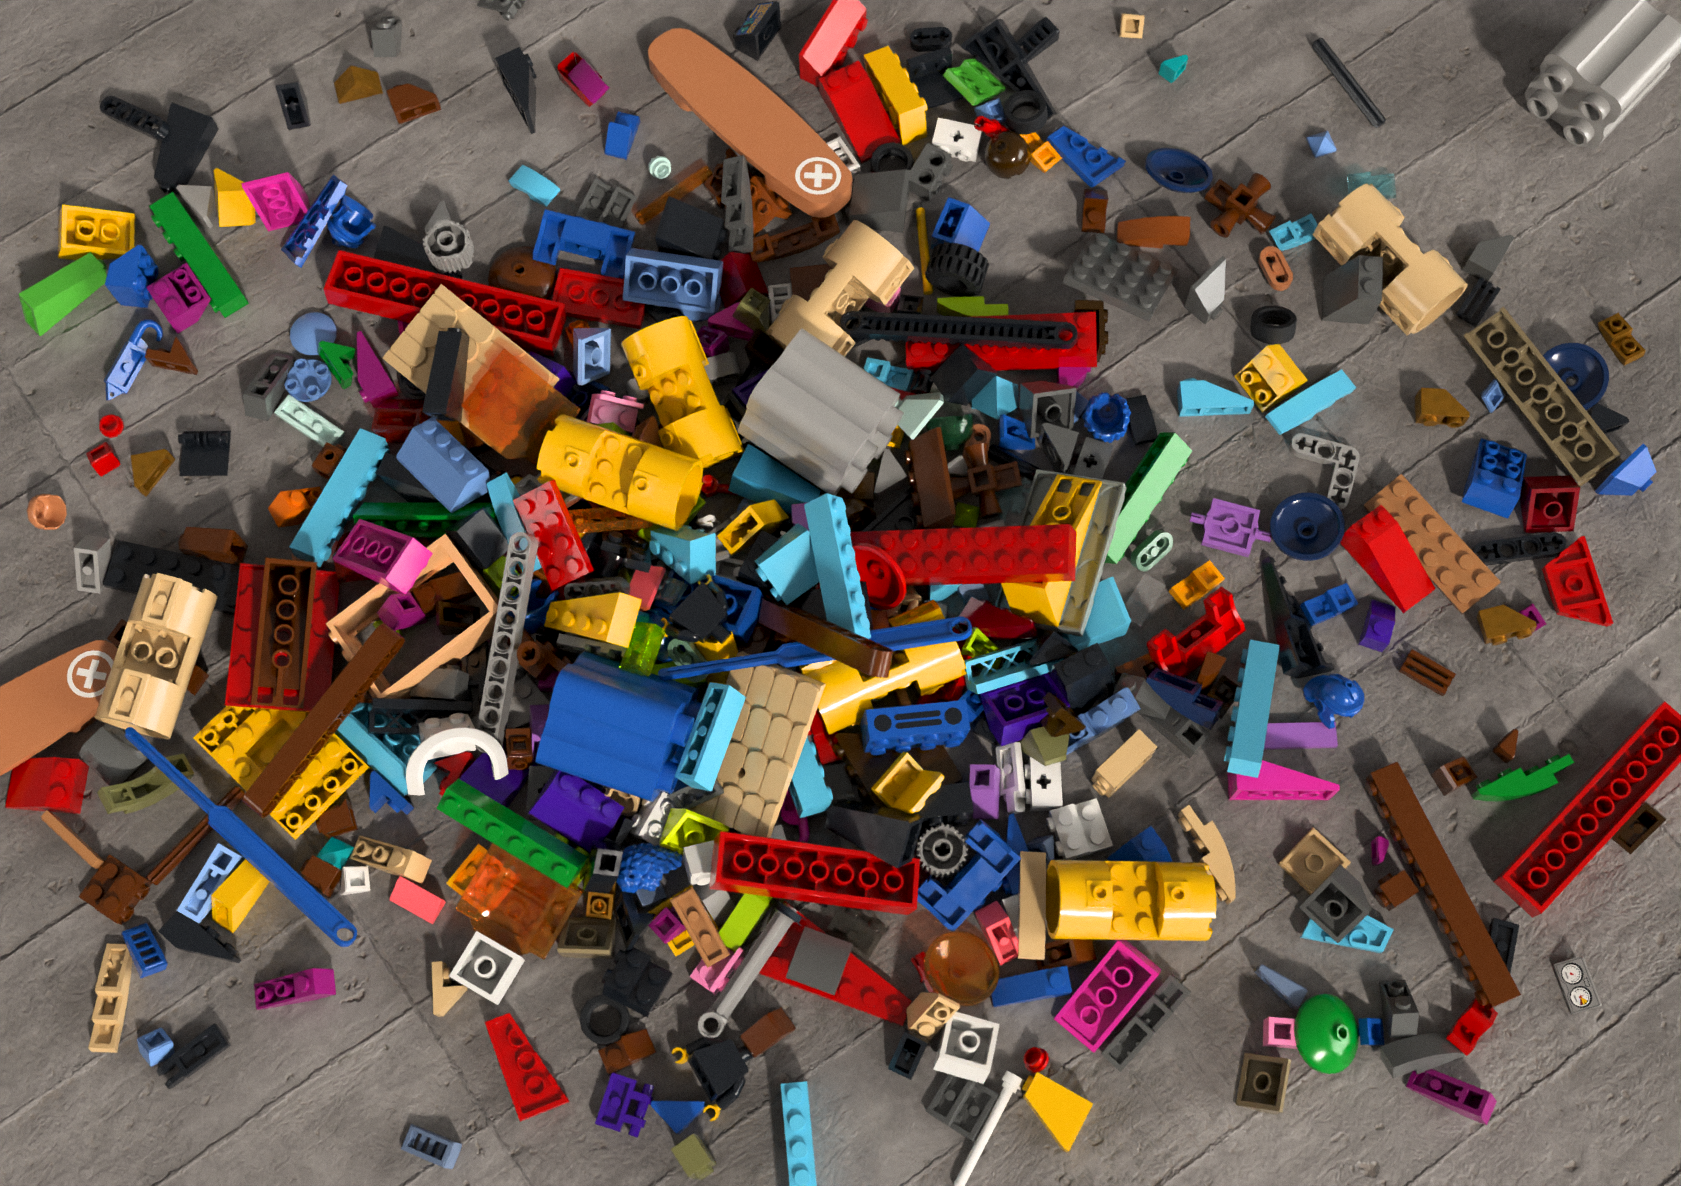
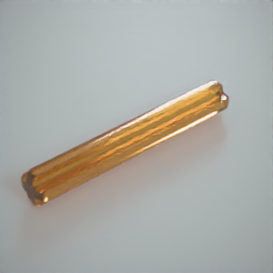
[635,165,712,225]

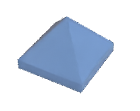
[1306,131,1337,158]
[1480,379,1505,413]

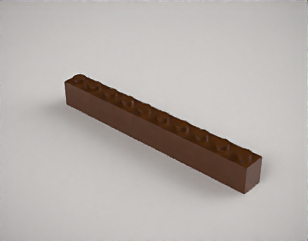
[1365,762,1521,1011]

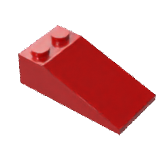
[819,60,901,164]
[1340,505,1435,613]

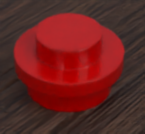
[99,415,124,438]
[1023,1047,1049,1073]

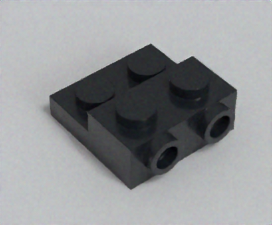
[601,947,673,1017]

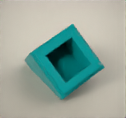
[1158,54,1188,83]

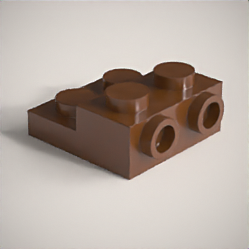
[79,854,152,925]

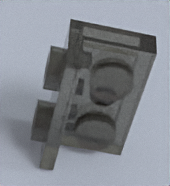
[825,906,888,961]

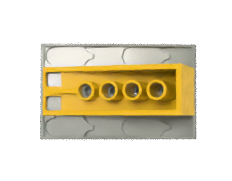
[995,469,1126,637]

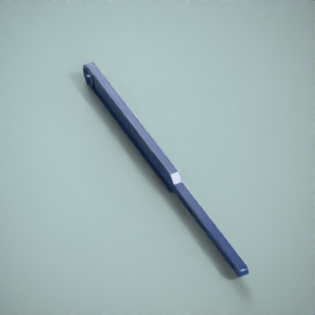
[658,617,972,681]
[125,727,357,947]

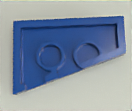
[1046,126,1126,189]

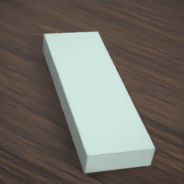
[274,394,345,447]

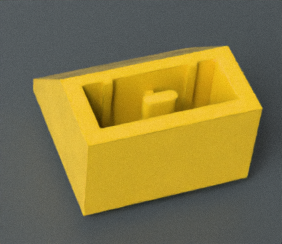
[1234,344,1307,413]

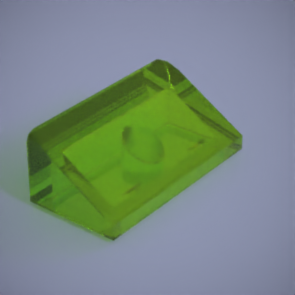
[619,622,665,676]

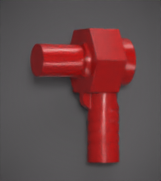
[700,474,738,497]

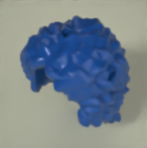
[1082,392,1131,443]
[616,843,683,893]

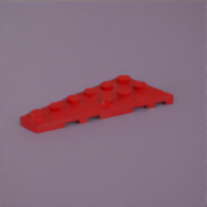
[759,900,911,1026]

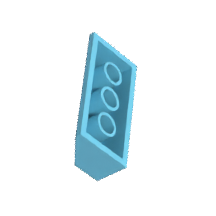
[335,703,446,797]

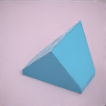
[971,376,1019,420]

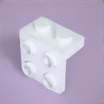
[628,791,696,855]

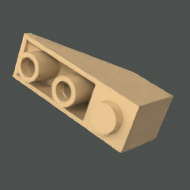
[350,835,432,884]

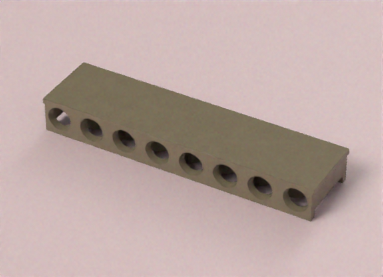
[1463,306,1621,487]

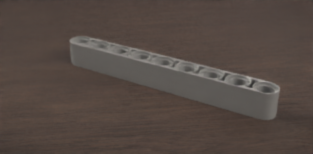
[475,532,538,753]

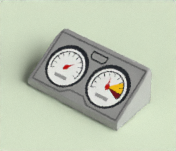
[1553,956,1602,1015]

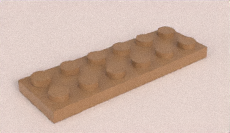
[1363,474,1501,614]

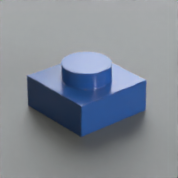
[1358,1018,1385,1046]

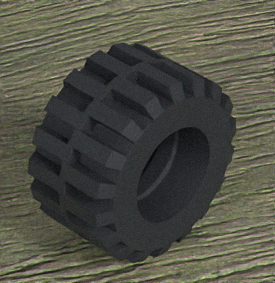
[925,243,989,297]

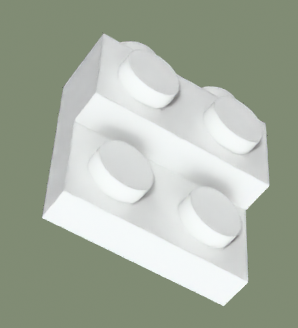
[1046,798,1113,860]

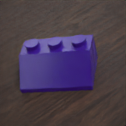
[980,673,1070,746]
[528,770,625,854]

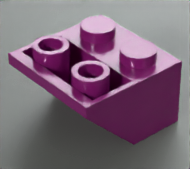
[146,263,211,333]

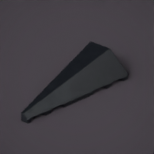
[960,19,1056,118]
[1261,556,1334,679]

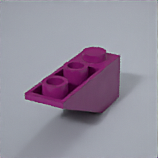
[254,968,336,1010]

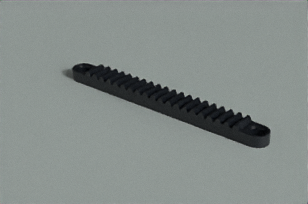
[840,311,1078,350]

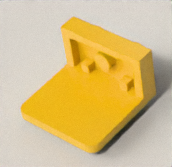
[871,752,944,814]

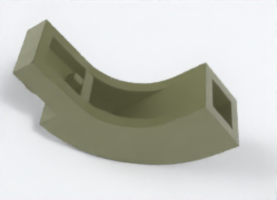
[97,753,194,814]

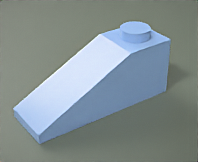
[177,843,245,923]

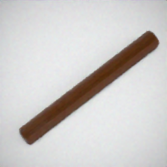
[146,786,245,885]

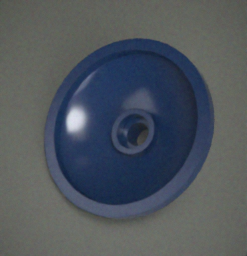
[1145,148,1213,193]
[1543,343,1609,410]
[1270,493,1345,561]

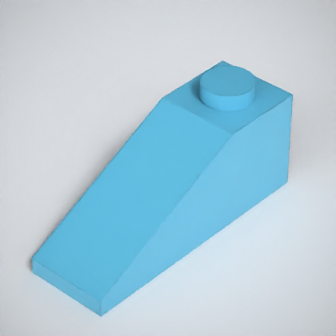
[1177,378,1254,417]

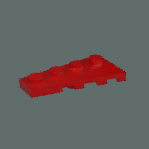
[485,1013,569,1122]

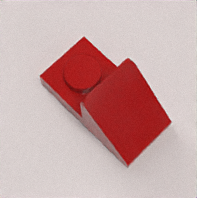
[434,751,476,797]

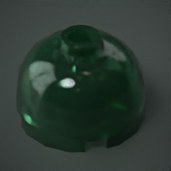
[926,414,974,451]

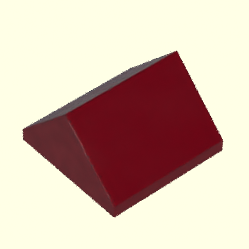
[719,252,769,309]

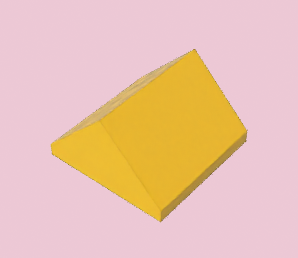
[214,168,256,227]

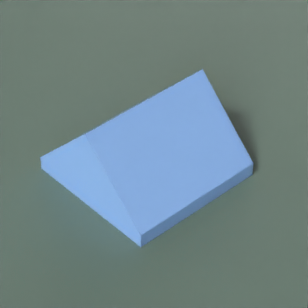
[573,328,611,385]

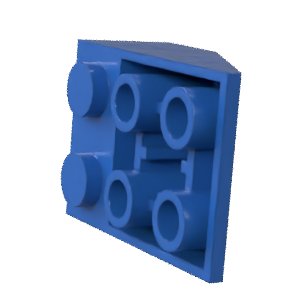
[1462,438,1527,519]

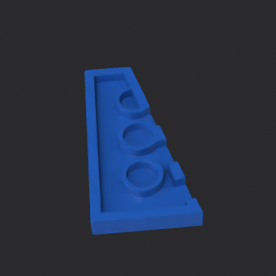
[281,175,347,268]

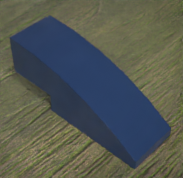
[1146,667,1223,730]

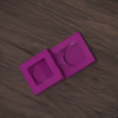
[568,58,610,104]
[648,906,707,944]

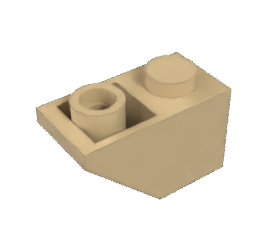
[906,992,960,1041]

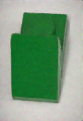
[317,341,355,390]

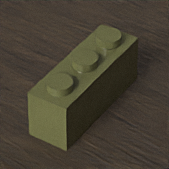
[671,1133,717,1180]

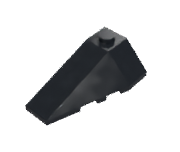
[376,453,440,503]

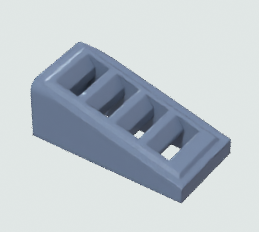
[1254,964,1308,1010]
[401,1124,462,1169]

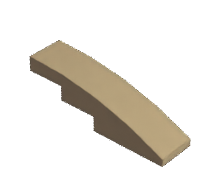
[1018,851,1046,960]
[88,944,132,1053]

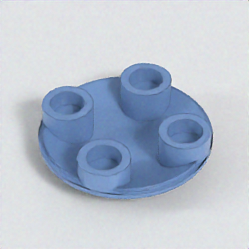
[290,312,337,355]
[285,358,332,402]

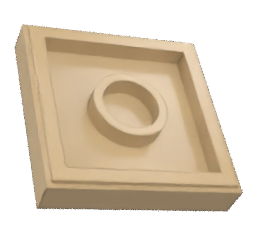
[1278,828,1351,895]

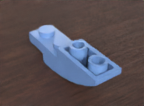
[1066,687,1141,755]

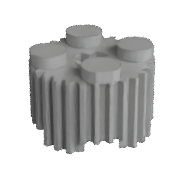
[423,218,475,273]
[916,824,968,879]

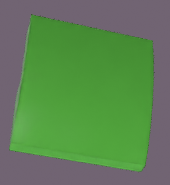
[943,58,1006,106]

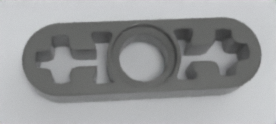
[564,577,630,600]

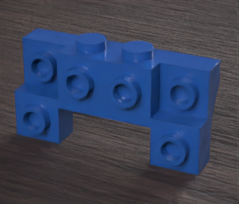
[533,209,635,279]
[917,819,1021,933]

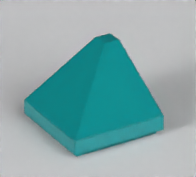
[317,837,354,870]

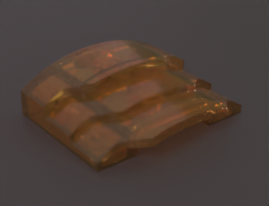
[461,348,581,466]
[456,843,584,960]

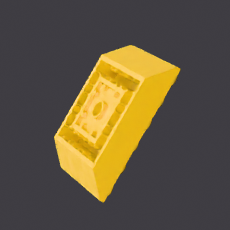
[193,706,369,840]

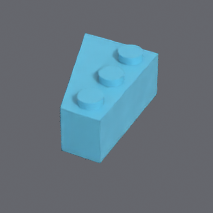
[649,525,716,584]

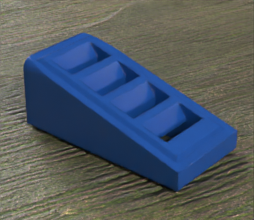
[121,923,168,979]

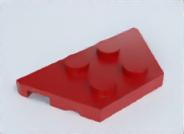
[1542,536,1613,627]

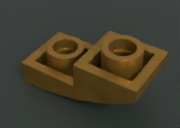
[1598,313,1646,366]
[586,881,617,919]

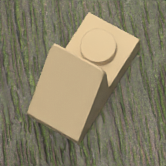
[432,961,468,1017]

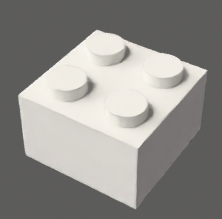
[449,931,525,1005]
[933,1012,1000,1084]

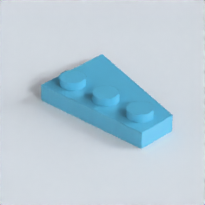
[1300,915,1394,953]

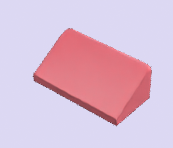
[629,566,666,612]
[389,876,446,924]

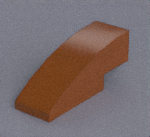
[1117,216,1190,249]

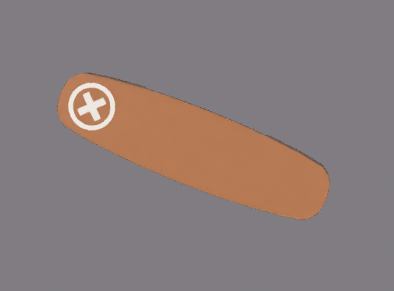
[648,28,852,218]
[0,640,118,776]

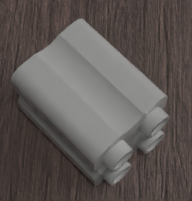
[1525,0,1681,149]
[737,328,904,496]

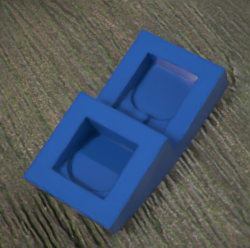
[1300,583,1358,626]

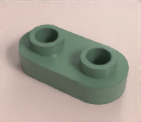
[1131,530,1173,571]
[667,639,708,682]

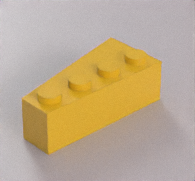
[864,46,927,145]
[544,592,642,648]

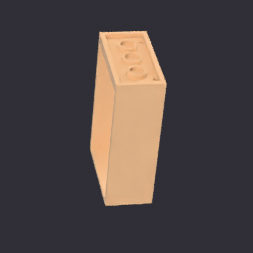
[326,534,514,699]

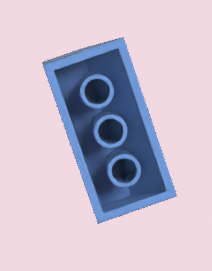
[623,248,723,314]
[396,417,490,513]

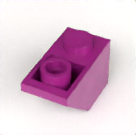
[377,591,428,631]

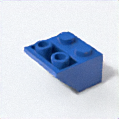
[931,197,990,252]
[105,245,159,308]

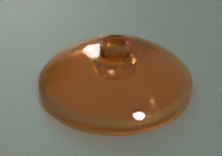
[924,931,999,1006]

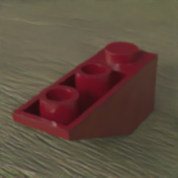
[958,597,1038,640]

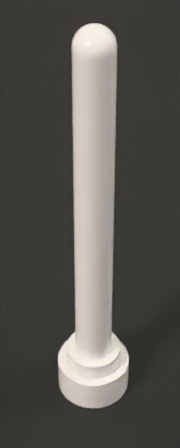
[954,1070,1025,1186]

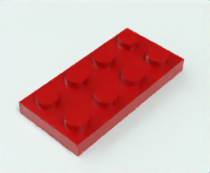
[551,268,647,329]
[513,480,594,590]

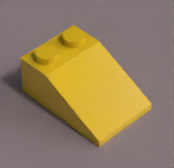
[58,204,135,260]

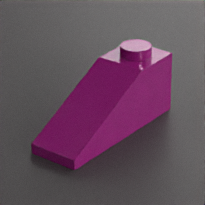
[357,331,399,409]
[1406,1069,1497,1125]

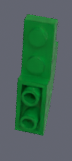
[1471,754,1574,801]

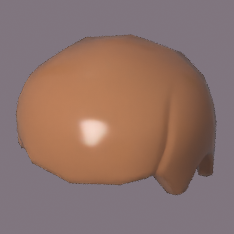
[27,494,67,530]

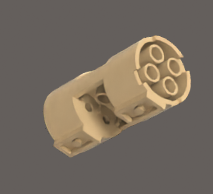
[1313,183,1468,335]
[765,220,914,357]
[95,573,218,739]

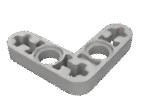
[1289,433,1360,512]

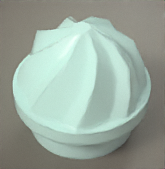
[648,155,671,179]

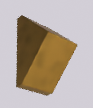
[334,65,383,104]
[131,449,175,497]

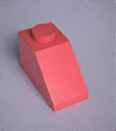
[975,901,1018,966]

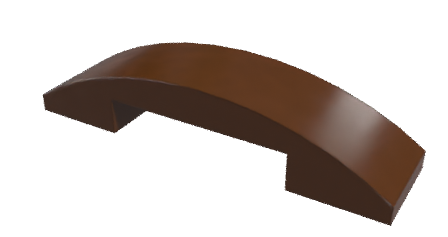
[750,214,840,262]

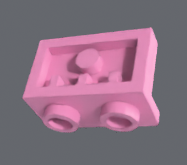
[587,390,644,433]
[690,947,745,995]

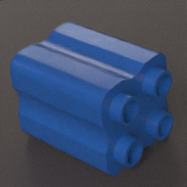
[536,651,702,802]

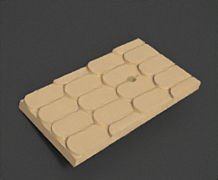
[383,284,560,454]
[689,651,826,838]

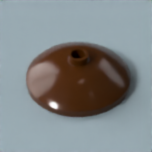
[488,246,558,300]

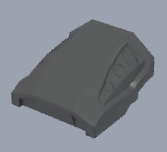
[78,724,149,786]

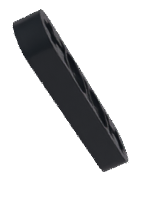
[100,96,169,140]
[1472,532,1566,566]

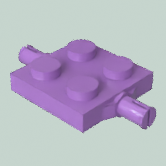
[1189,498,1272,557]

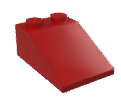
[5,757,89,814]

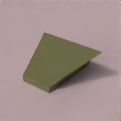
[732,287,771,336]
[1020,726,1070,766]

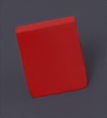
[86,441,120,476]

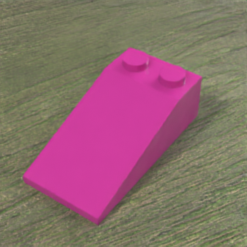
[241,172,310,231]
[333,519,433,595]
[1227,760,1340,800]
[1054,940,1162,1053]

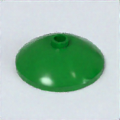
[1294,994,1359,1074]

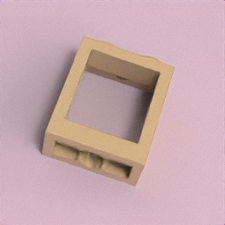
[1091,729,1157,798]

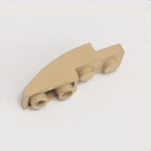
[1178,805,1236,905]

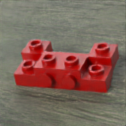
[1147,586,1245,678]

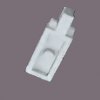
[995,742,1026,814]

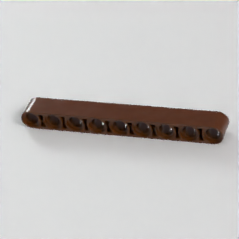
[758,597,893,678]
[242,623,405,818]

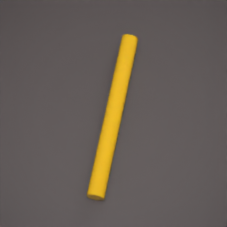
[916,208,933,295]

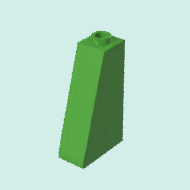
[19,252,107,336]

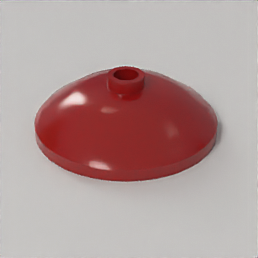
[852,543,906,610]

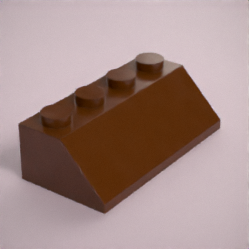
[904,427,956,529]

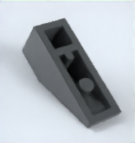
[243,352,296,421]

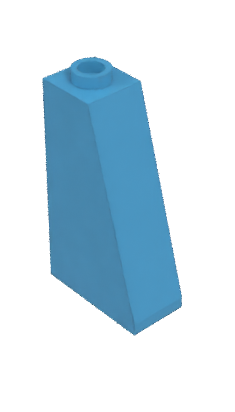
[728,444,821,516]

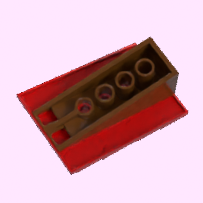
[225,558,340,712]

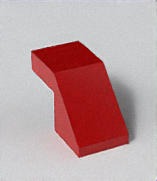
[1446,997,1498,1056]

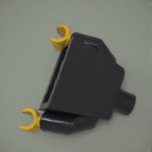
[655,574,732,644]
[672,1037,754,1121]

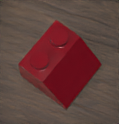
[1520,475,1580,533]

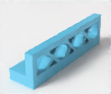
[964,638,1064,694]

